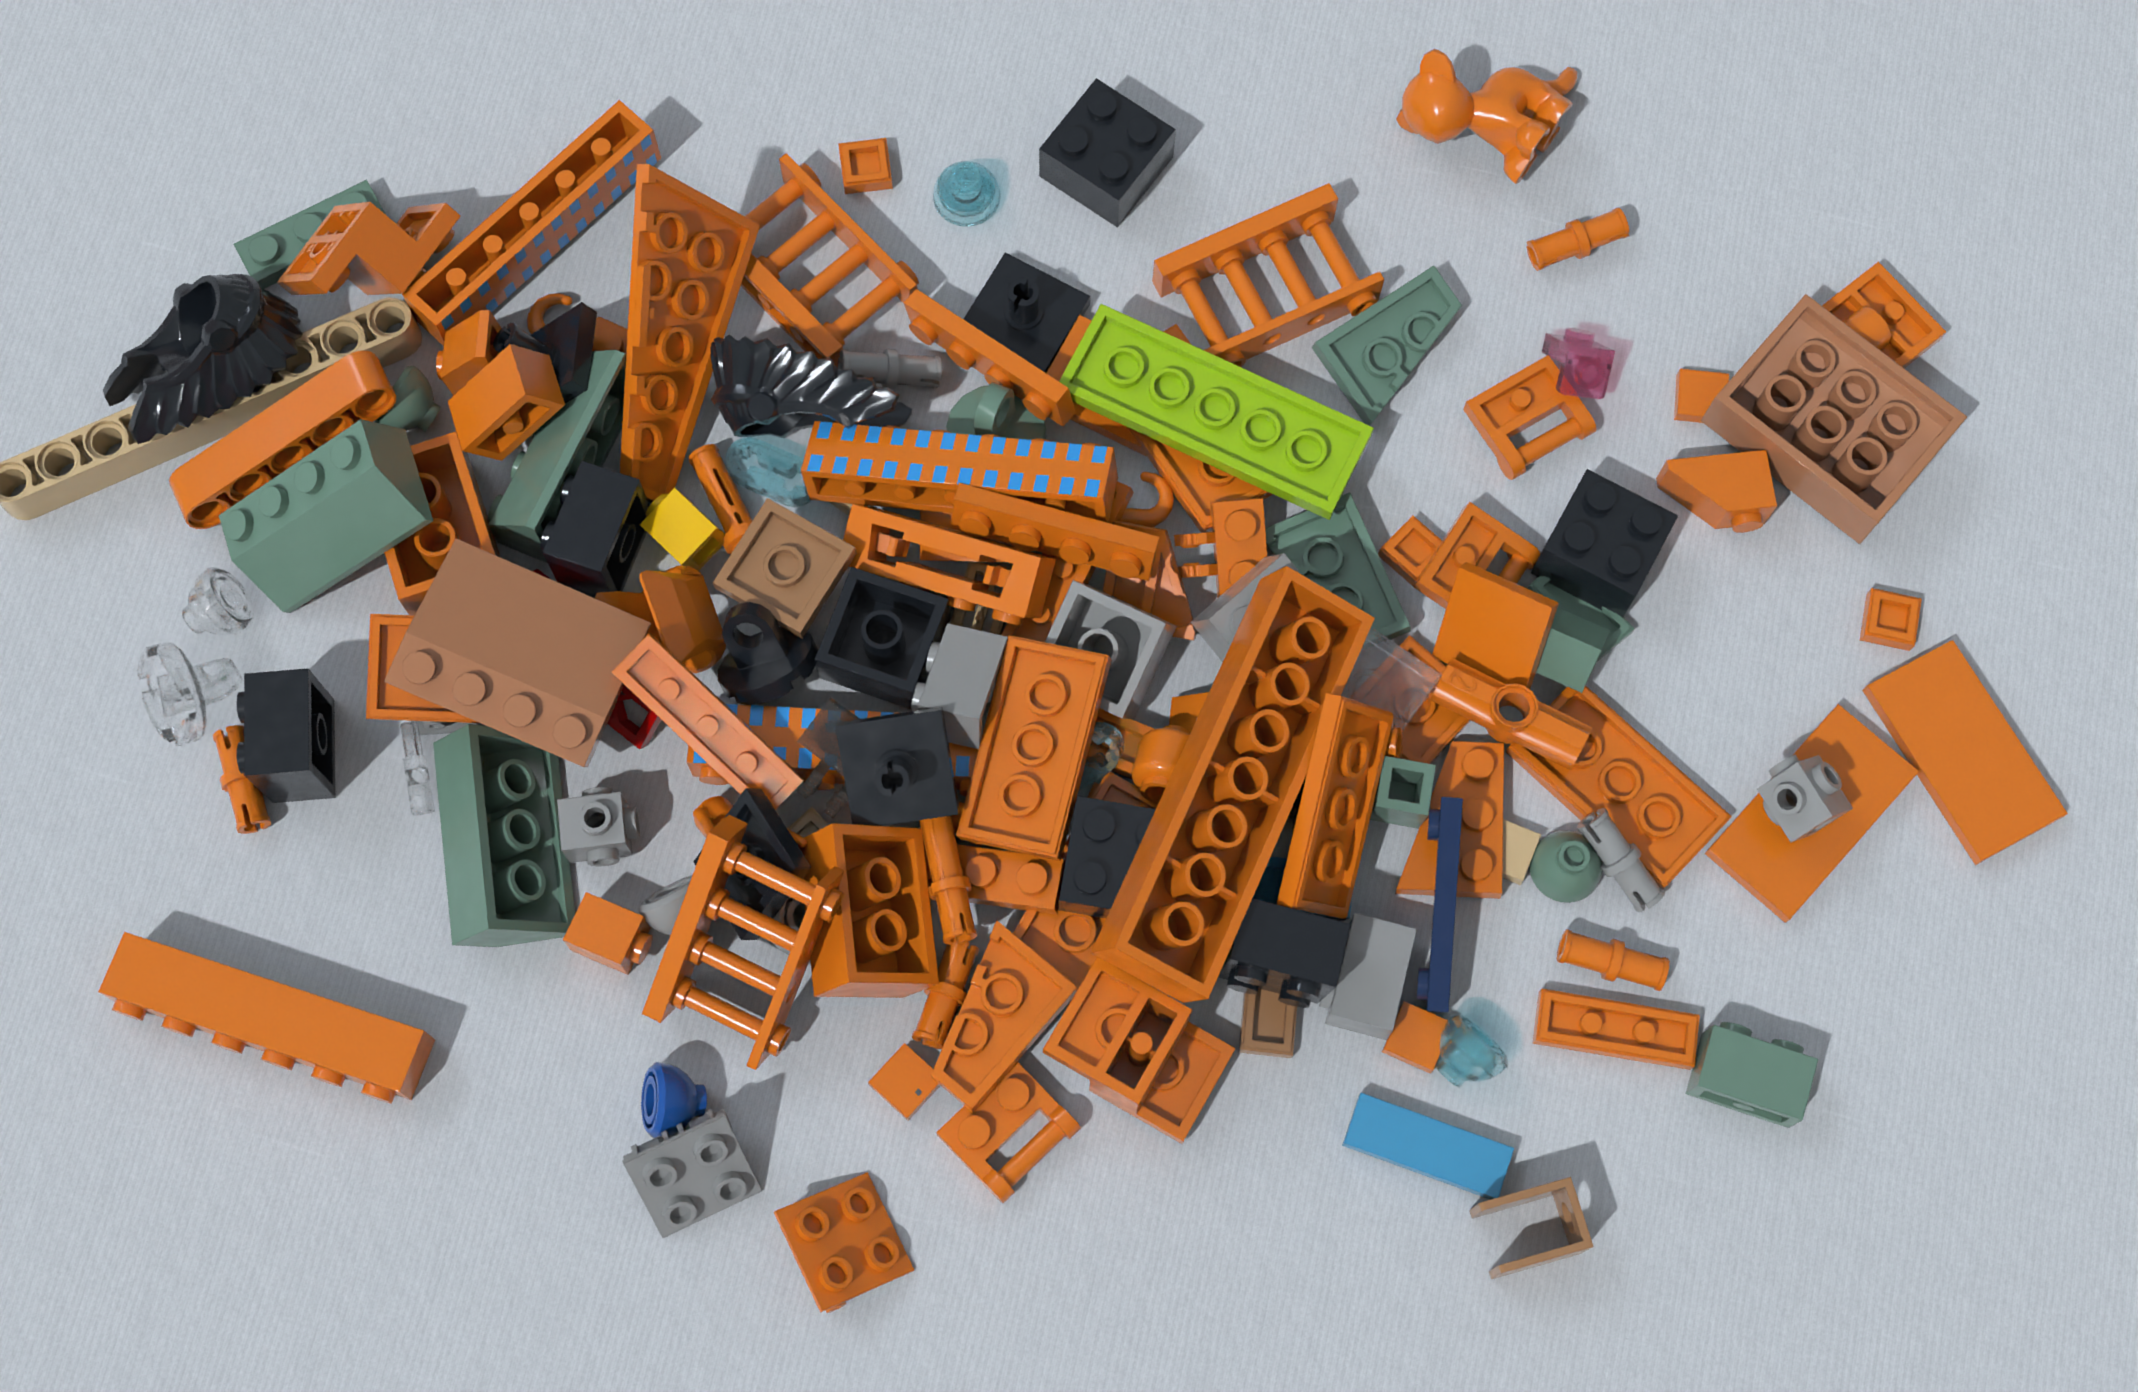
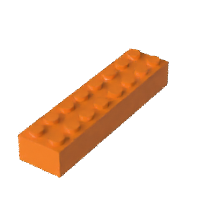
[1091,566,1375,1003]

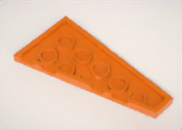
[620,164,760,503]

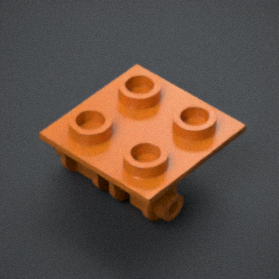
[774,1172,914,1314]

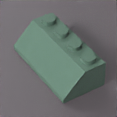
[488,350,626,563]
[219,419,433,613]
[433,724,575,947]

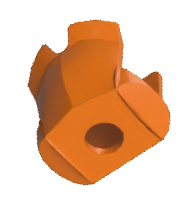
[595,566,726,673]

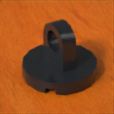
[717,602,818,705]

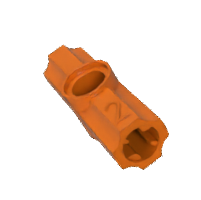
[1431,658,1593,770]

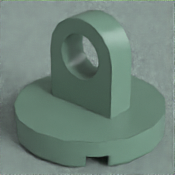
[946,382,1046,440]

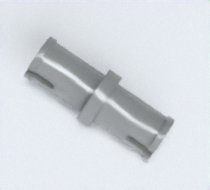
[838,349,942,389]
[1577,808,1665,912]

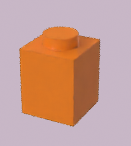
[563,892,653,975]

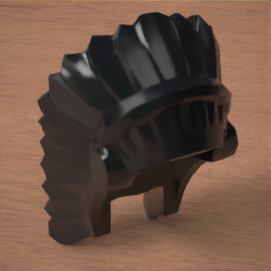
[103,274,303,444]
[710,334,912,439]

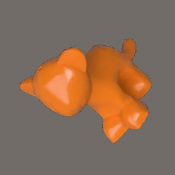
[1396,49,1578,184]

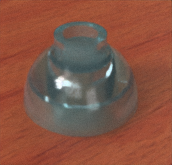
[933,161,1000,227]
[1435,1015,1508,1087]

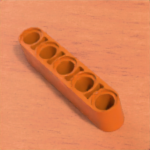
[169,350,396,529]

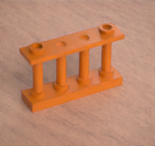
[741,153,919,368]
[1152,183,1384,367]
[642,815,845,1070]

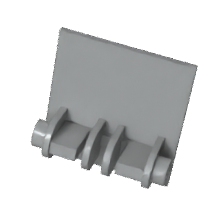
[622,1109,762,1238]

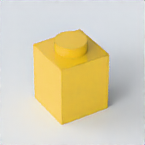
[640,487,725,571]

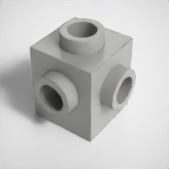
[1757,755,1853,843]
[557,787,640,867]

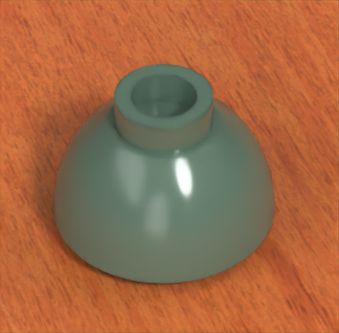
[375,365,441,432]
[1529,830,1603,903]

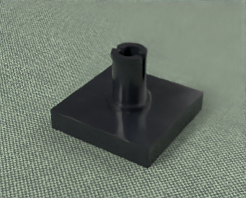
[964,252,1090,373]
[493,302,597,403]
[835,707,960,826]
[693,788,811,940]

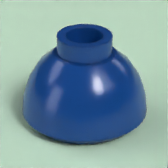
[641,1062,707,1138]

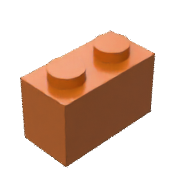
[448,344,565,461]

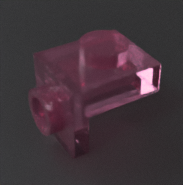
[1542,328,1615,399]

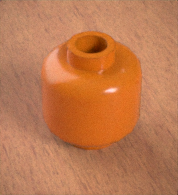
[1132,725,1190,805]

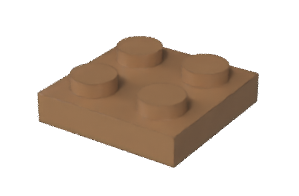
[712,498,857,639]

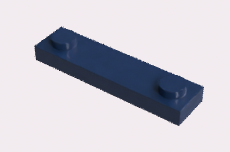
[1417,797,1463,1013]

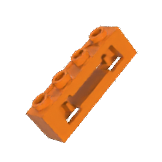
[843,504,1056,625]

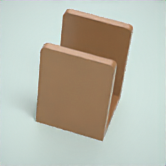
[1469,1177,1594,1279]

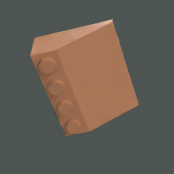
[1701,294,1967,544]
[384,538,651,767]

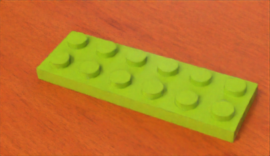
[1059,304,1374,520]

